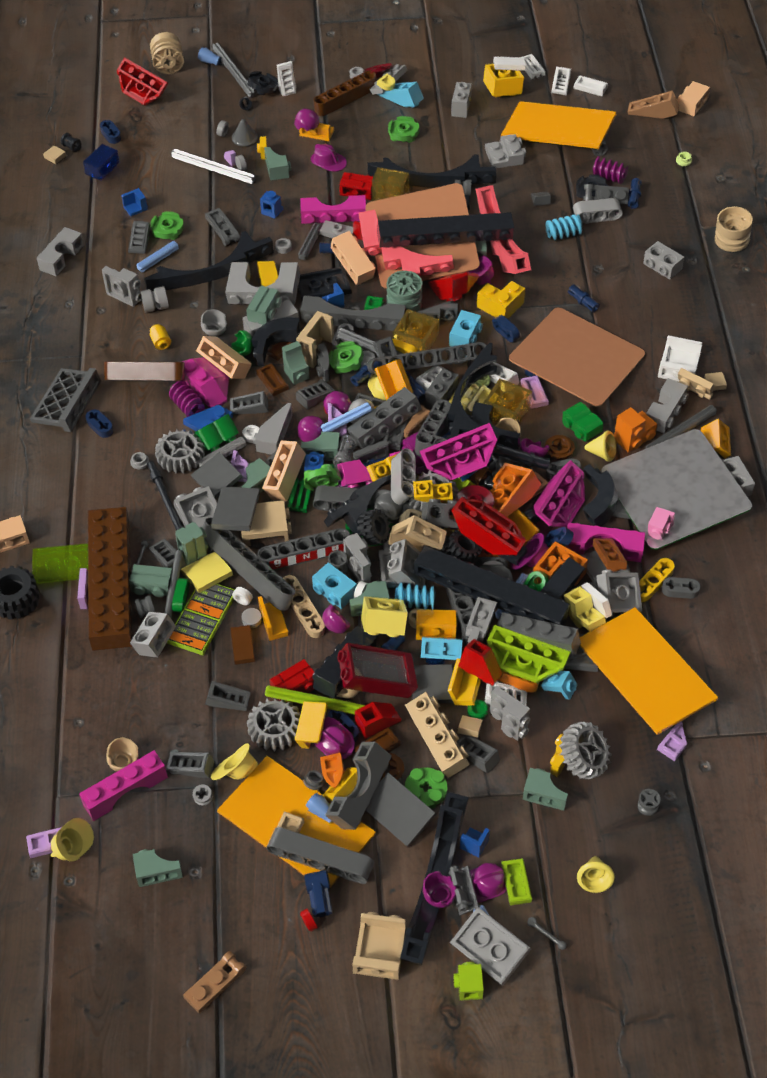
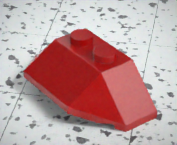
[117,57,169,106]
[428,272,479,301]
[451,497,526,555]

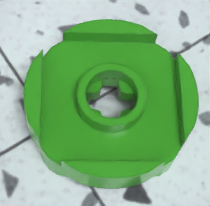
[388,116,419,142]
[150,212,184,240]
[329,341,364,374]
[304,464,342,491]
[405,768,447,809]

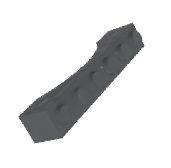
[300,296,406,332]

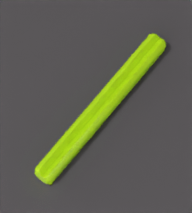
[265,685,365,715]

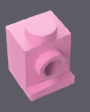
[648,507,675,540]

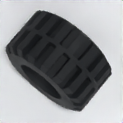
[0,566,40,619]

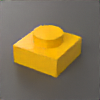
[257,136,267,159]

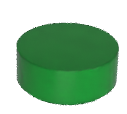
[467,699,488,720]

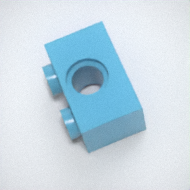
[449,310,483,349]
[312,562,357,609]

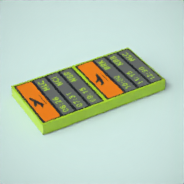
[167,584,234,656]

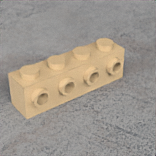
[405,692,470,778]

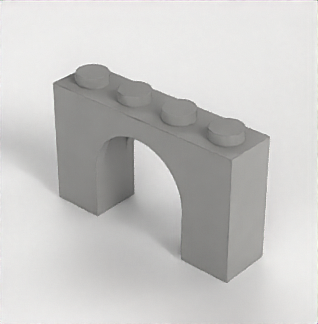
[225,262,300,304]

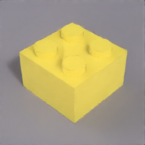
[361,596,408,637]

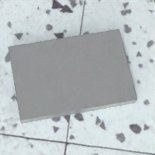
[450,907,531,986]

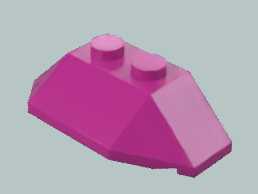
[178,357,229,408]
[420,423,497,481]
[534,460,585,528]

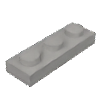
[370,64,408,94]

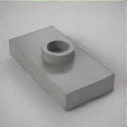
[319,220,353,238]

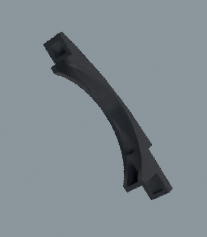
[367,154,496,188]
[144,231,274,291]
[447,343,497,440]
[324,466,434,535]
[400,792,469,965]

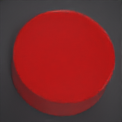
[300,908,318,932]

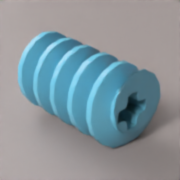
[546,214,582,240]
[395,582,436,610]

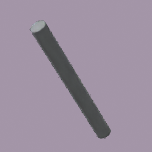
[164,550,183,618]

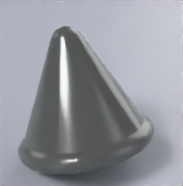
[232,119,258,147]

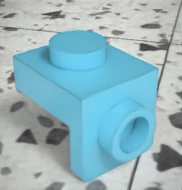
[541,671,577,700]

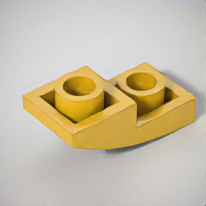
[257,261,278,287]
[366,454,397,482]
[413,480,453,503]
[550,734,566,777]

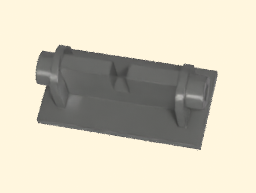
[448,866,479,916]

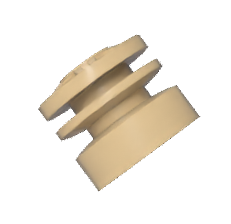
[150,32,184,74]
[715,206,753,252]

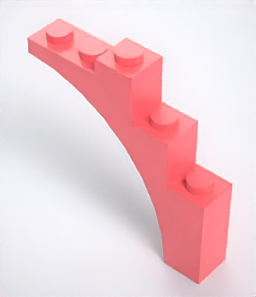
[476,185,531,274]
[359,210,454,278]

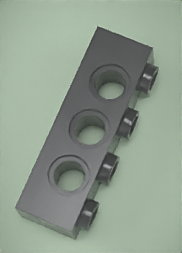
[347,387,422,449]

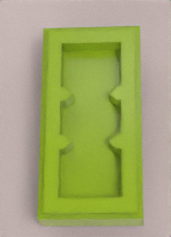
[501,858,532,905]

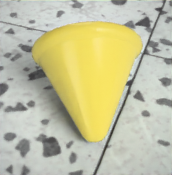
[585,430,616,462]
[577,856,615,893]

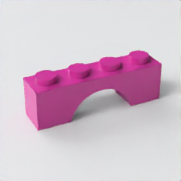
[300,195,366,224]
[337,449,413,488]
[566,523,645,562]
[79,751,168,821]

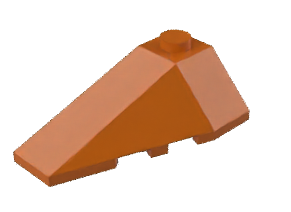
[489,463,542,517]

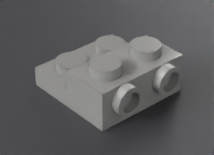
[485,134,526,168]
[102,266,142,307]
[173,486,217,528]
[343,533,372,583]
[387,539,425,590]
[597,569,642,613]
[490,686,530,741]

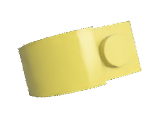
[564,586,606,631]

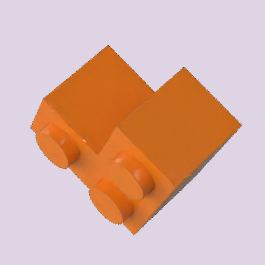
[614,407,657,453]
[533,541,588,586]

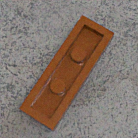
[593,538,627,571]

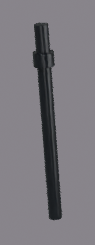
[147,461,183,531]

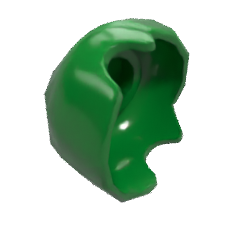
[231,330,253,357]

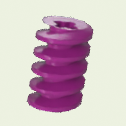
[593,156,628,184]
[169,380,205,417]

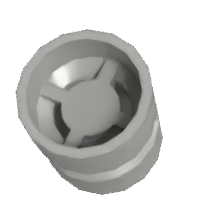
[140,286,169,313]

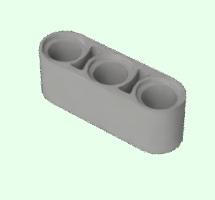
[573,198,623,223]
[391,448,416,505]

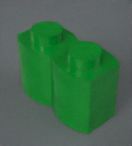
[562,402,603,442]
[195,414,239,452]

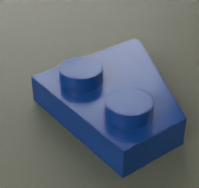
[183,405,233,431]

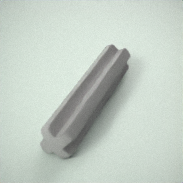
[197,436,246,468]

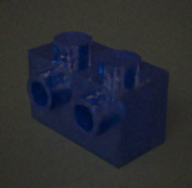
[83,144,120,181]

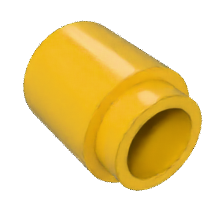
[150,324,171,350]

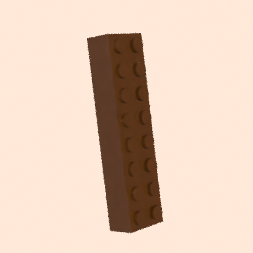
[88,507,132,651]

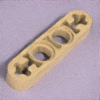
[283,575,325,638]

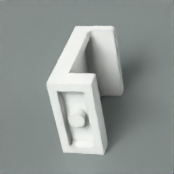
[658,336,702,382]

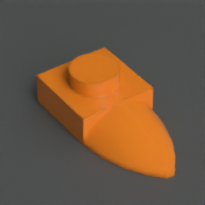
[320,752,345,788]

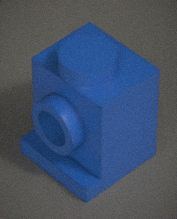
[260,191,284,219]
[304,452,324,472]

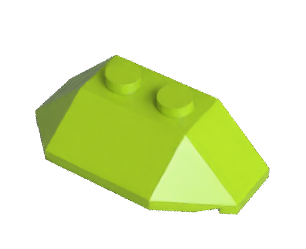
[487,625,571,683]

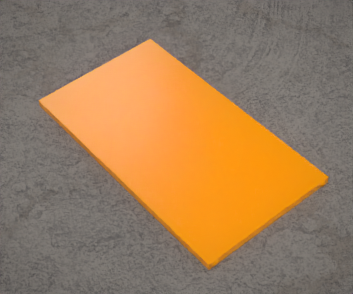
[501,101,616,149]
[580,607,718,735]
[217,756,376,888]

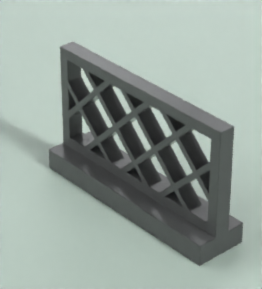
[30,368,101,432]

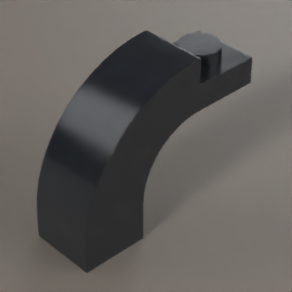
[252,317,300,366]
[472,402,520,451]
[582,464,618,527]

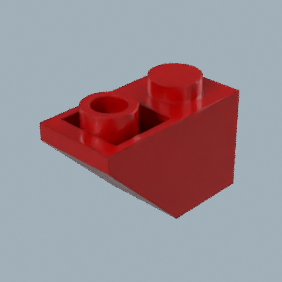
[458,639,503,686]
[355,702,401,739]

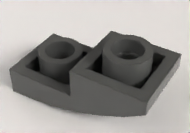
[423,303,458,325]
[316,343,330,382]

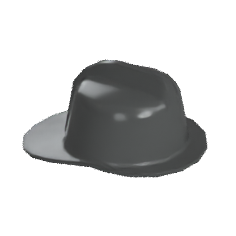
[371,489,412,524]

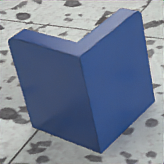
[122,188,148,216]
[322,283,344,308]
[460,827,490,858]

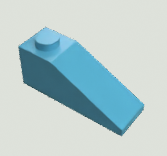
[377,82,424,108]

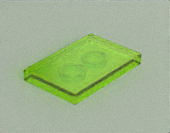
[32,543,88,583]

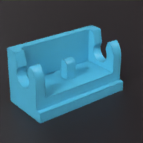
[421,636,463,660]

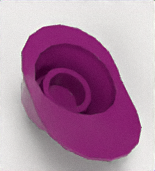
[311,144,347,172]
[468,256,495,285]
[510,533,549,570]
[314,717,355,759]
[470,863,506,903]

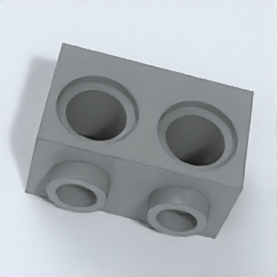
[451,82,472,118]
[643,241,684,279]
[722,456,755,496]
[130,612,176,657]

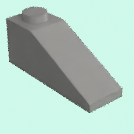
[253,403,292,455]

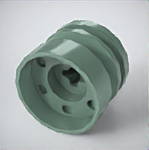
[386,270,423,315]

